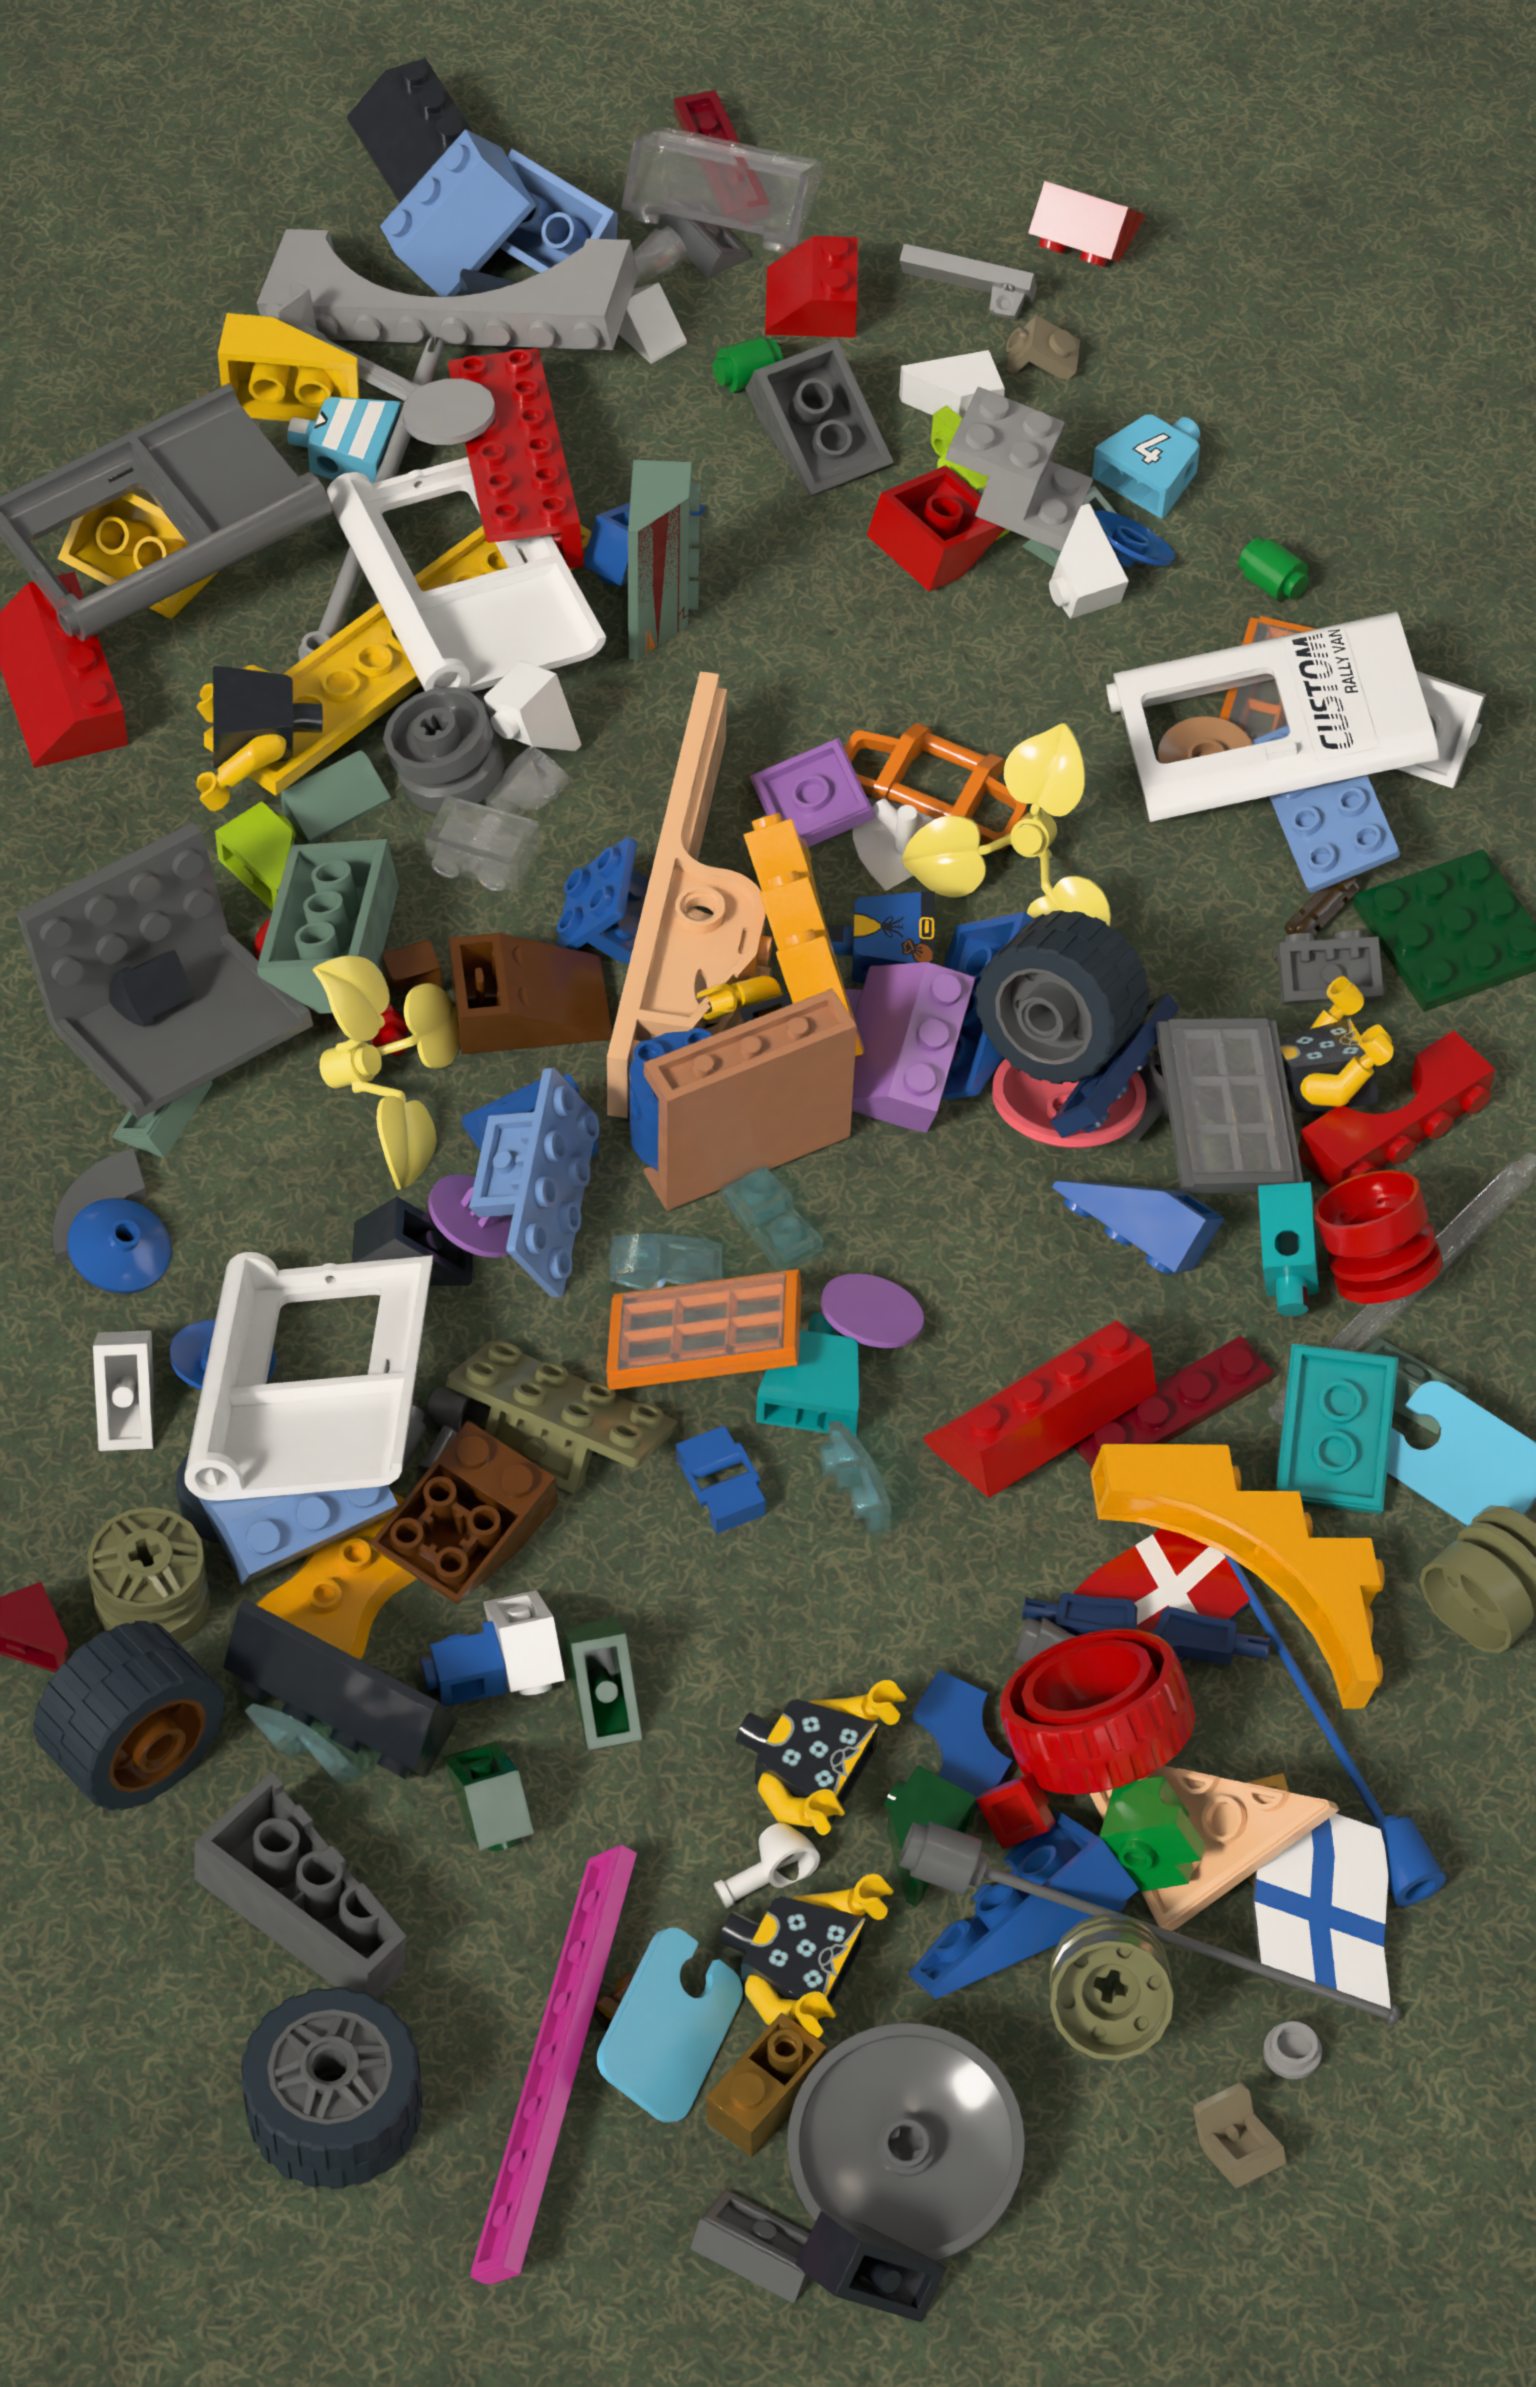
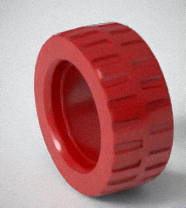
[1000,1629,1196,1794]

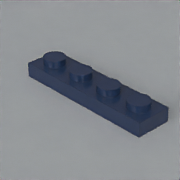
[1050,993,1179,1138]

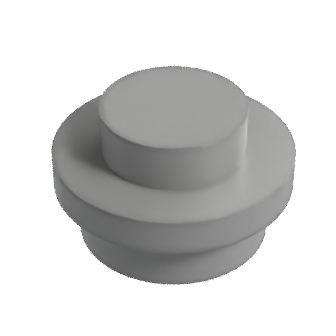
[1263,2021,1322,2079]

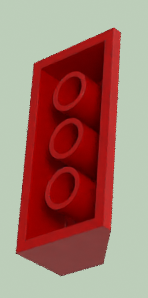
[0,571,128,768]
[923,1320,1157,1498]

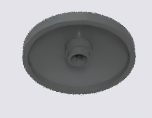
[787,2023,1025,2262]

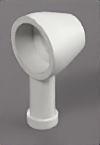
[714,1823,820,1909]

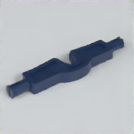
[1022,1593,1271,1665]

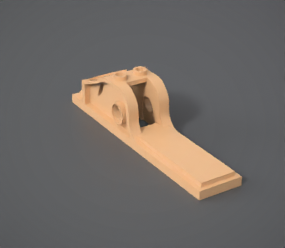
[607,671,773,1118]

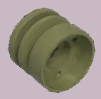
[1420,1505,1536,1654]
[87,1507,211,1644]
[1049,1914,1174,2061]

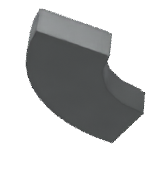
[53,1147,147,1263]

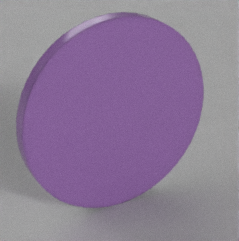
[428,1174,513,1258]
[820,1274,924,1348]

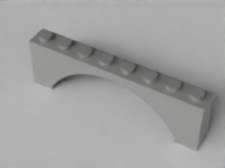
[256,229,638,350]

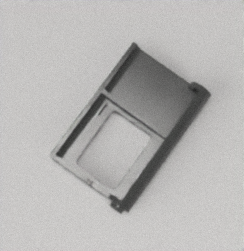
[0,383,332,641]

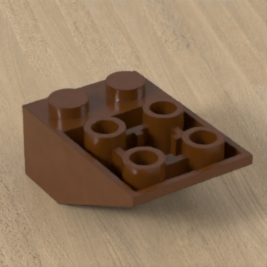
[449,933,612,1055]
[369,1421,558,1605]

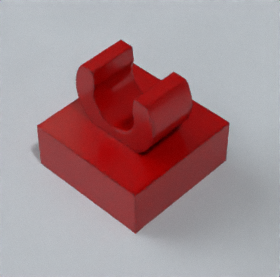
[976,1773,1056,1849]

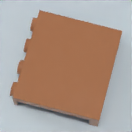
[644,988,857,1211]

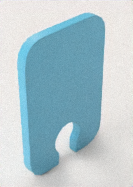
[1387,1381,1536,1526]
[597,1928,743,2122]

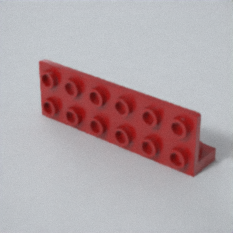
[448,348,584,568]

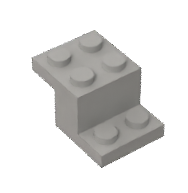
[945,386,1093,551]

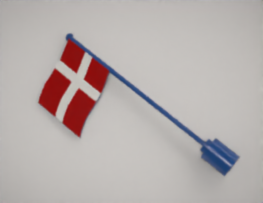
[1073,1528,1446,1907]

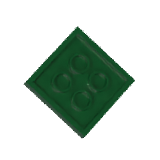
[1352,849,1536,1012]

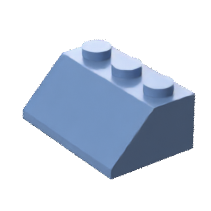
[380,129,536,297]
[499,149,618,273]
[198,1485,398,1586]

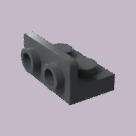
[1272,930,1384,1005]

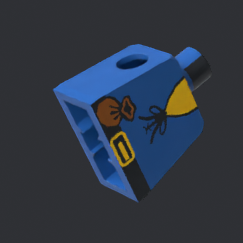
[826,891,935,983]

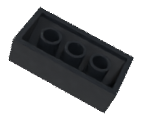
[347,58,474,203]
[223,1599,458,1780]

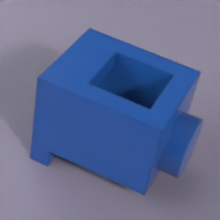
[420,1621,507,1707]

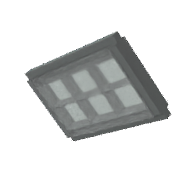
[1155,1018,1303,1193]

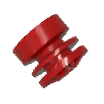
[1313,1170,1443,1304]

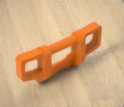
[844,723,1028,850]

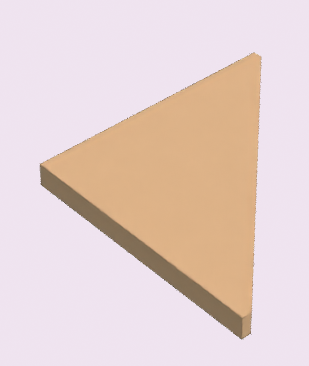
[1090,1766,1339,1931]

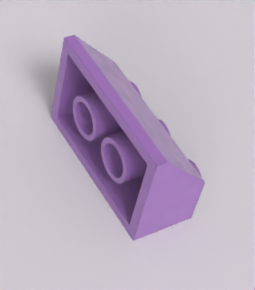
[852,962,975,1133]

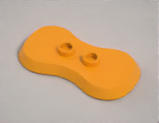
[255,1493,418,1660]

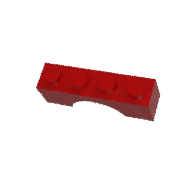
[1298,1030,1495,1189]

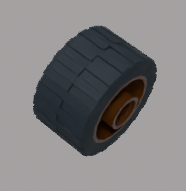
[33,1621,225,1811]

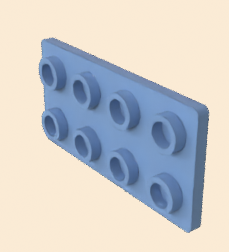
[1251,725,1400,893]
[469,1068,599,1297]

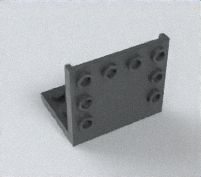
[16,822,313,1119]

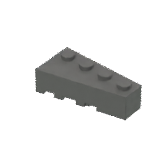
[194,1770,407,1999]

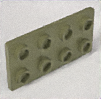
[446,1341,678,1494]

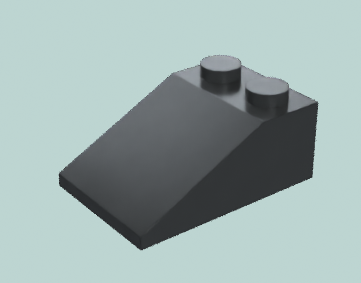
[745,339,894,496]

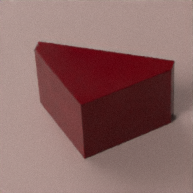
[0,1582,71,1673]

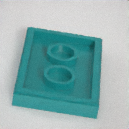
[1275,1343,1398,1514]

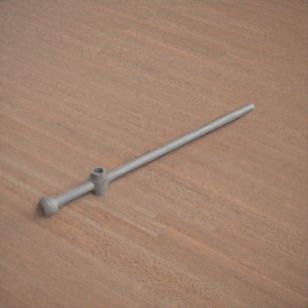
[298,337,444,661]

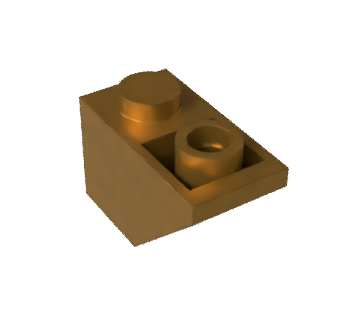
[706,2012,827,2157]

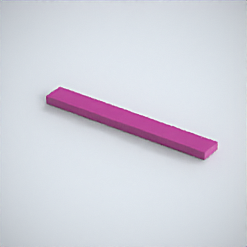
[470,1844,637,2285]

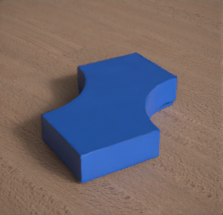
[913,1669,1012,1809]

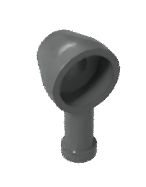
[417,1386,487,1474]

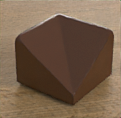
[381,940,442,991]

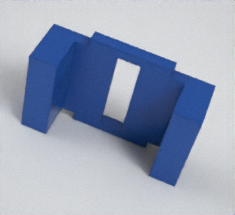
[676,1425,766,1534]

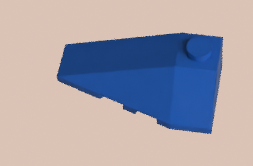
[941,912,1034,1100]
[908,1809,1139,1999]

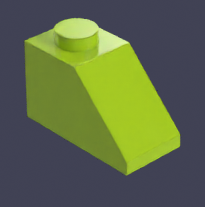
[215,801,296,911]

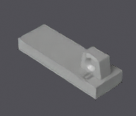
[899,244,1037,320]

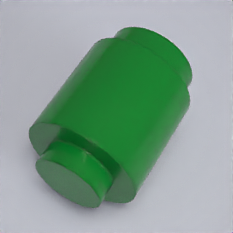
[712,337,783,393]
[1238,537,1309,603]

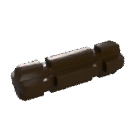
[1284,876,1359,937]

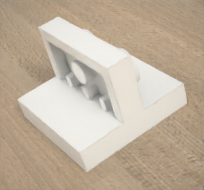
[1396,671,1486,788]

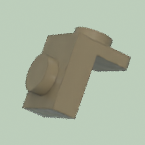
[1006,315,1080,380]
[1193,2082,1287,2189]

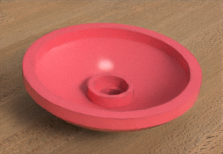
[992,1059,1147,1149]

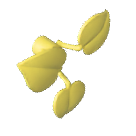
[902,723,1111,927]
[312,955,460,1190]

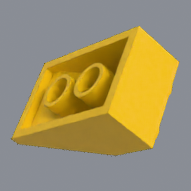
[218,313,360,421]

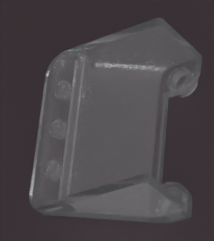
[621,126,826,252]

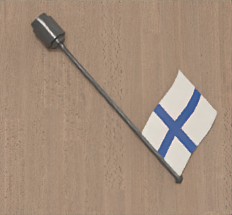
[898,1813,1400,2026]

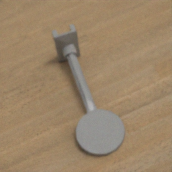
[265,282,496,445]

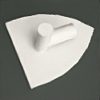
[853,797,935,891]

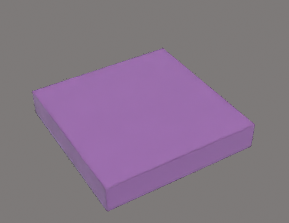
[750,738,875,847]

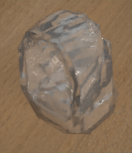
[485,746,571,820]

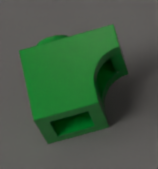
[1100,1776,1206,1892]

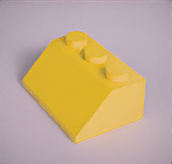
[58,489,217,619]

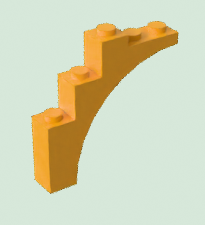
[743,812,865,1056]
[1090,1444,1385,1709]

